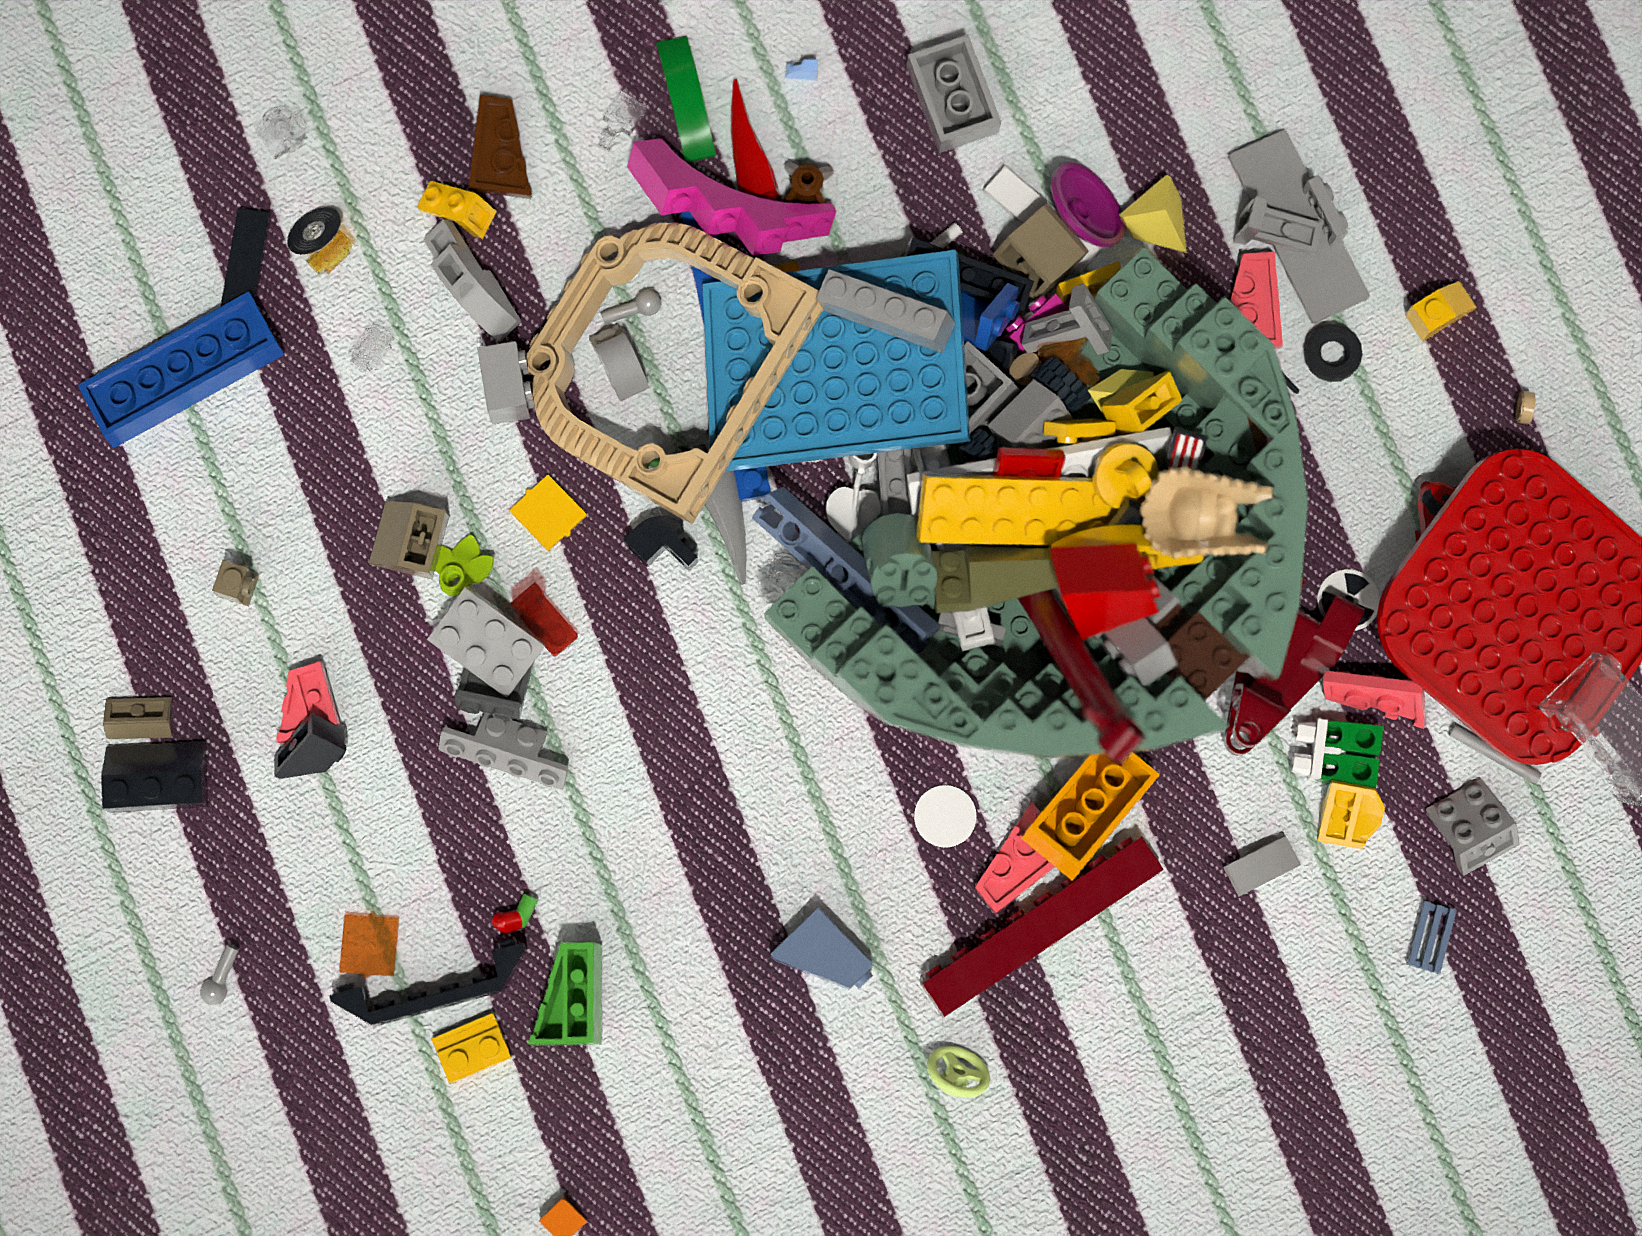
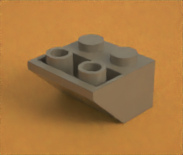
[993,203,1089,300]
[369,501,449,580]

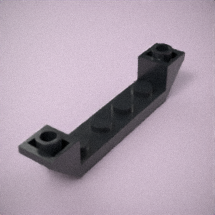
[329,939,527,1027]

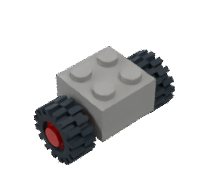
[959,356,1091,463]

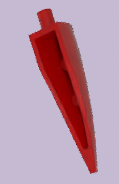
[731,78,781,201]

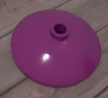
[1051,162,1125,248]

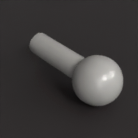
[601,290,661,325]
[200,944,239,1005]

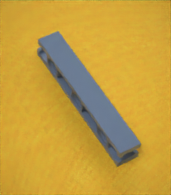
[751,487,941,655]

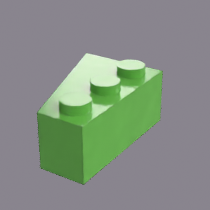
[528,942,602,1046]

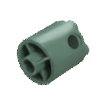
[861,513,937,607]

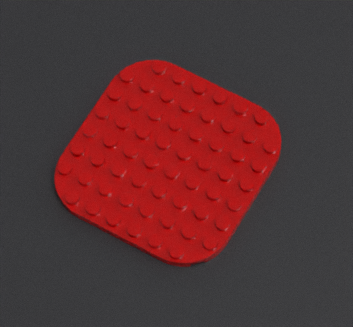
[1377,449,1642,765]

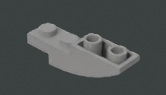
[423,219,521,341]

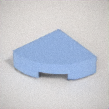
[785,59,818,81]

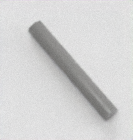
[1449,724,1542,784]

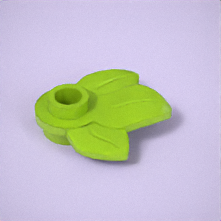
[435,535,494,597]

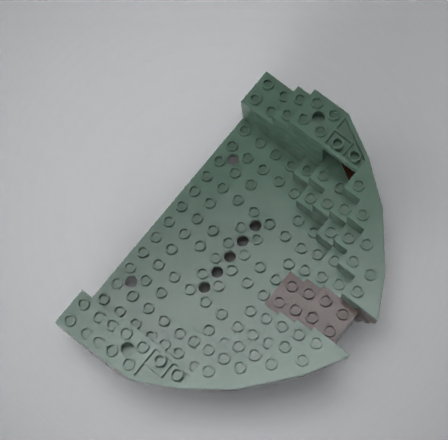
[764,248,1308,758]

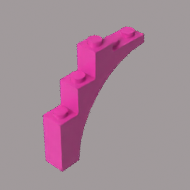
[627,138,837,256]

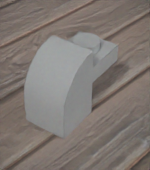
[589,325,650,401]

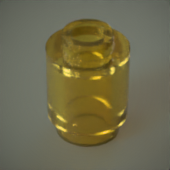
[306,230,354,275]

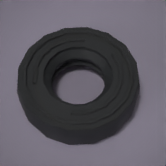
[1304,324,1363,382]

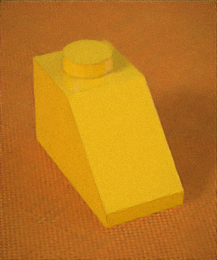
[1405,281,1477,342]
[1101,372,1183,435]

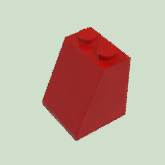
[1049,544,1161,640]

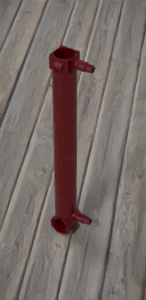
[986,544,1146,763]

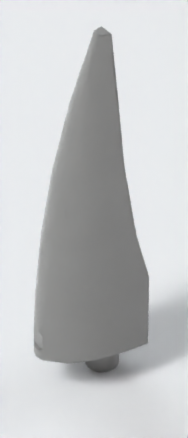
[693,444,746,585]

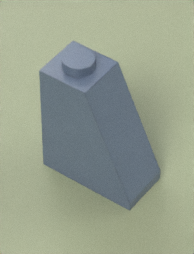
[770,908,873,990]

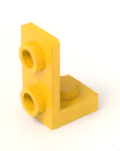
[417,181,497,239]

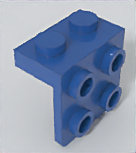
[961,283,1020,351]

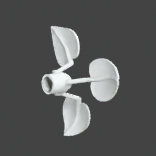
[807,449,917,542]

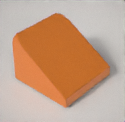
[539,1197,587,1236]

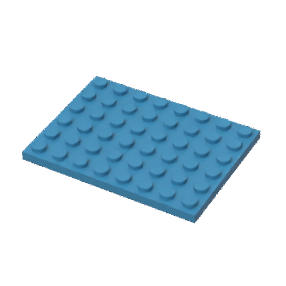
[703,250,970,471]

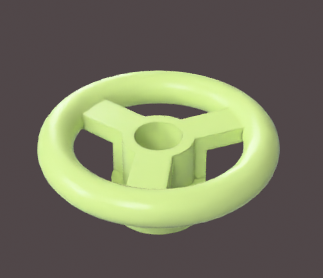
[927,1046,990,1098]

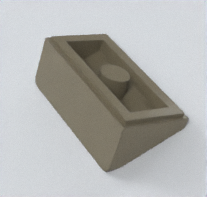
[103,697,172,739]

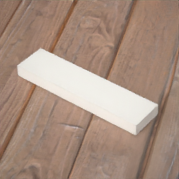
[984,166,1102,274]

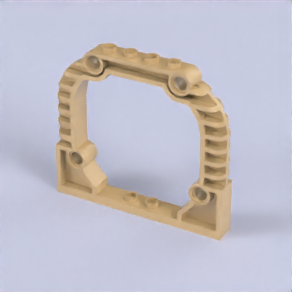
[526,222,824,524]

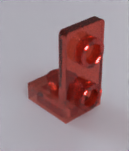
[510,582,578,657]

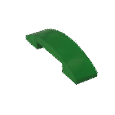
[656,36,716,163]

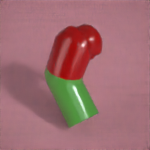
[492,894,538,933]

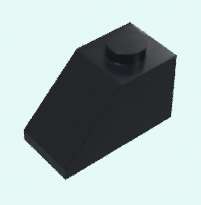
[274,713,346,779]

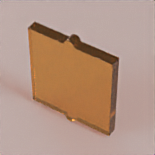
[339,913,400,978]

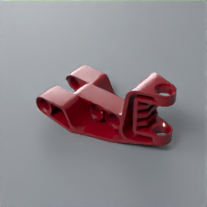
[1224,575,1365,756]

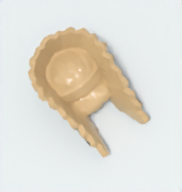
[1140,466,1274,558]

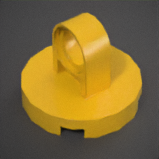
[1092,443,1159,509]

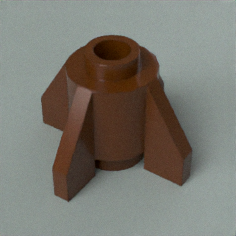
[782,161,834,204]

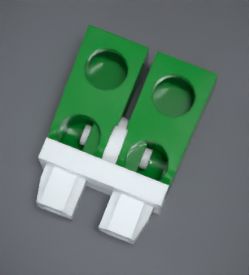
[1291,719,1384,788]

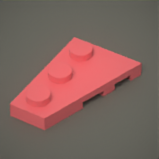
[975,801,1055,915]

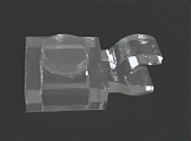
[598,90,647,151]

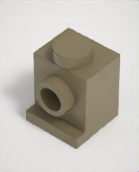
[212,560,259,607]

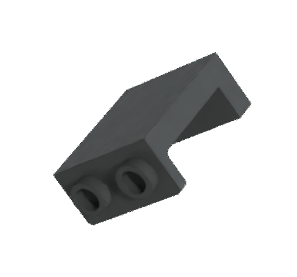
[455,662,534,721]

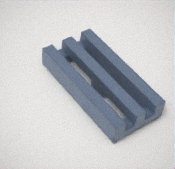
[1406,901,1457,974]

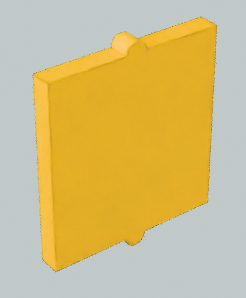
[509,475,587,552]

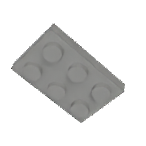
[427,586,546,698]

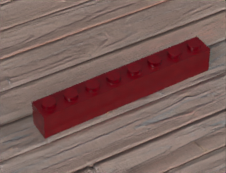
[921,836,1164,1018]

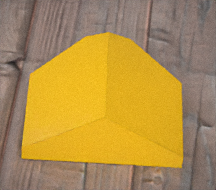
[1317,780,1385,849]

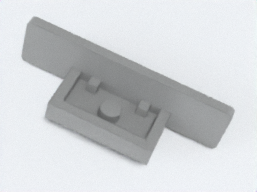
[439,712,568,790]

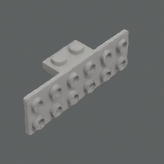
[1229,130,1370,324]

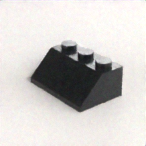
[101,741,208,813]

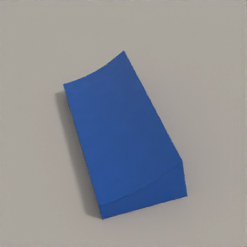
[78,291,285,448]

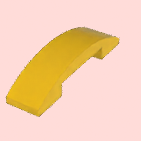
[1051,525,1190,565]

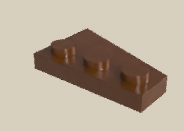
[468,95,532,199]

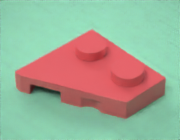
[276,661,340,744]

